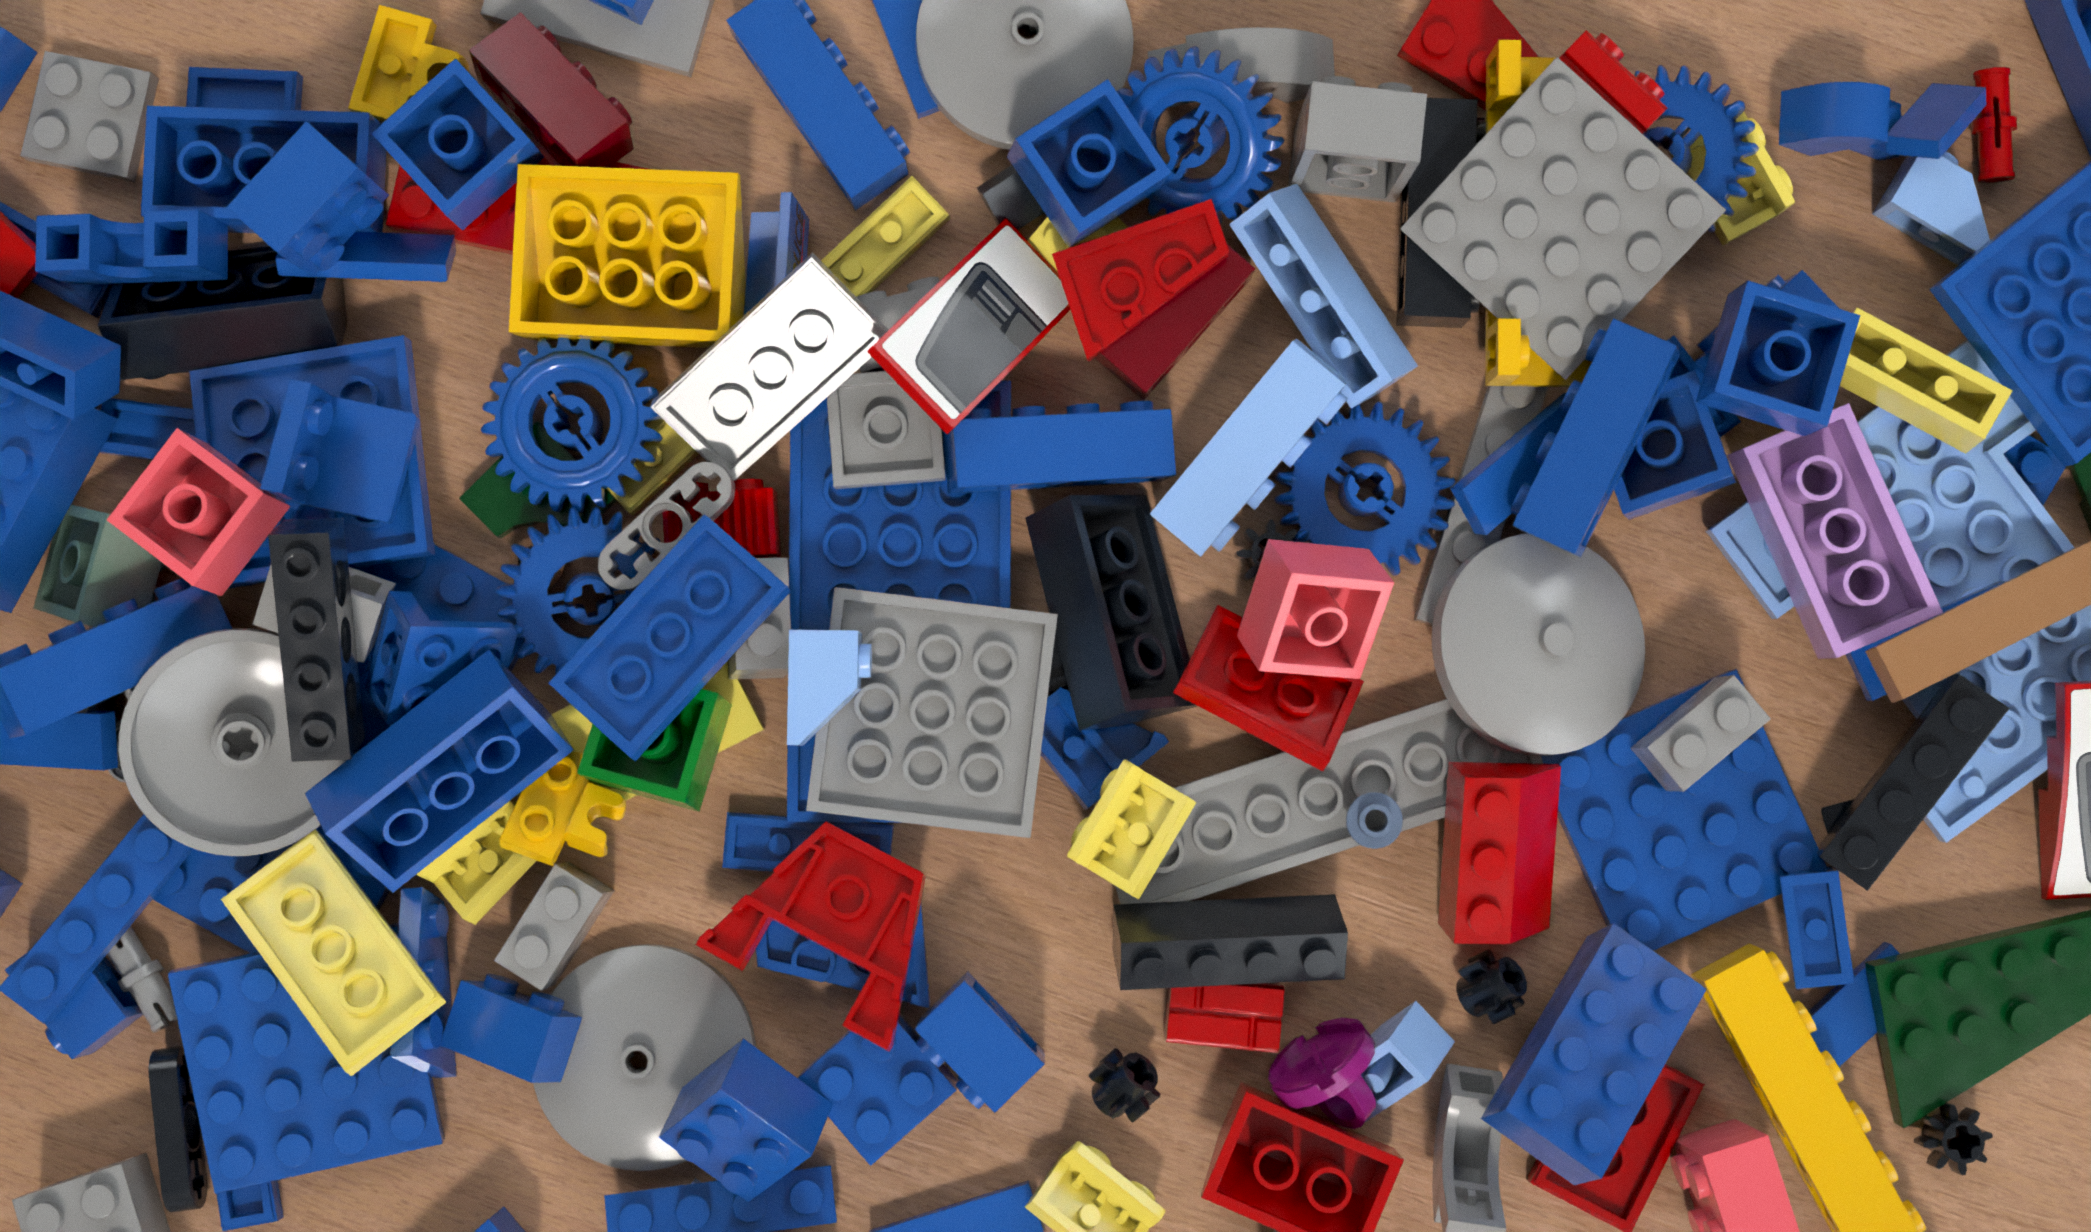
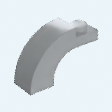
[1148,27,1335,108]
[1432,1064,1506,1232]

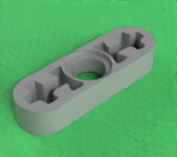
[598,462,735,591]

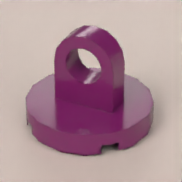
[1268,1017,1376,1129]

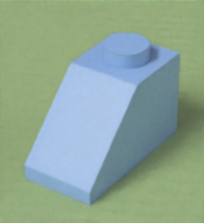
[1872,152,1990,266]
[787,630,872,746]
[1361,1001,1455,1121]

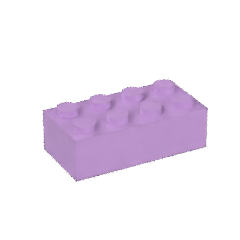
[1727,403,1943,659]

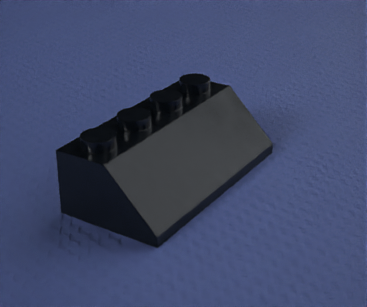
[97,246,347,380]
[1025,495,1197,731]

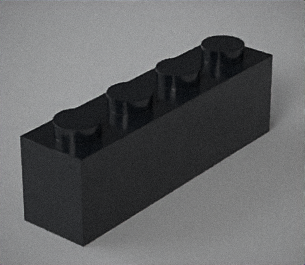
[1396,98,1486,328]
[1817,673,2010,891]
[1112,894,1348,990]

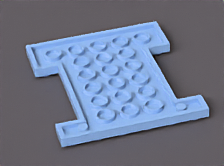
[1706,340,2091,843]

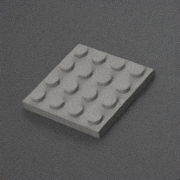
[1400,57,1726,380]
[806,587,1058,838]

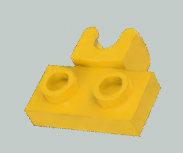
[348,5,469,122]
[499,751,626,866]

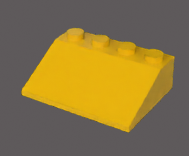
[509,164,746,348]

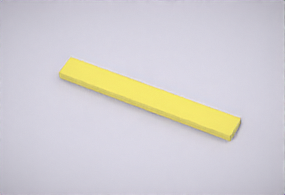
[606,176,950,515]

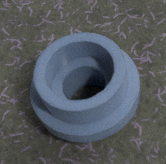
[1346,792,1403,849]

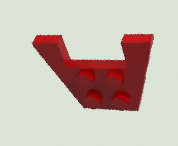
[695,821,926,1052]

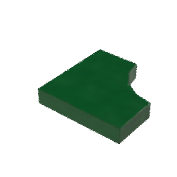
[459,421,617,539]

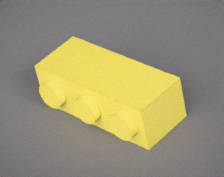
[1840,308,2013,454]

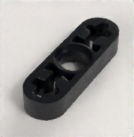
[148,1046,207,1213]

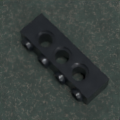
[268,518,365,762]

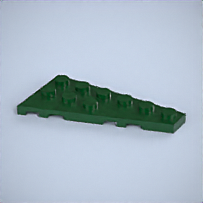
[1865,910,2091,1129]

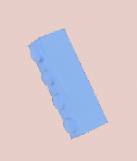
[1229,184,1418,409]
[1150,339,1348,557]

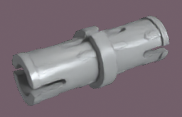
[107,926,177,1033]

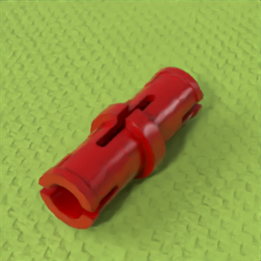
[1971,67,2017,183]

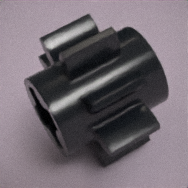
[1235,520,1297,581]
[1456,949,1527,1024]
[1089,1048,1161,1123]
[1914,1102,1993,1175]

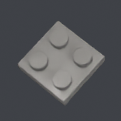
[20,51,159,183]
[827,371,946,489]

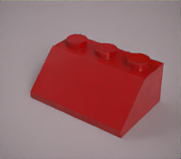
[1438,762,1561,944]
[1201,1082,1404,1232]

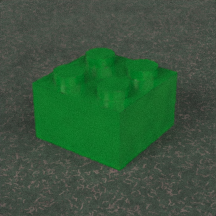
[577,689,732,812]

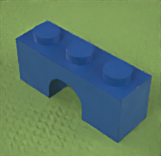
[35,209,228,285]

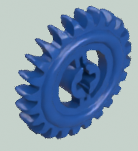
[1117,46,1285,225]
[1634,65,1759,232]
[481,337,663,513]
[1274,401,1456,576]
[495,506,660,675]

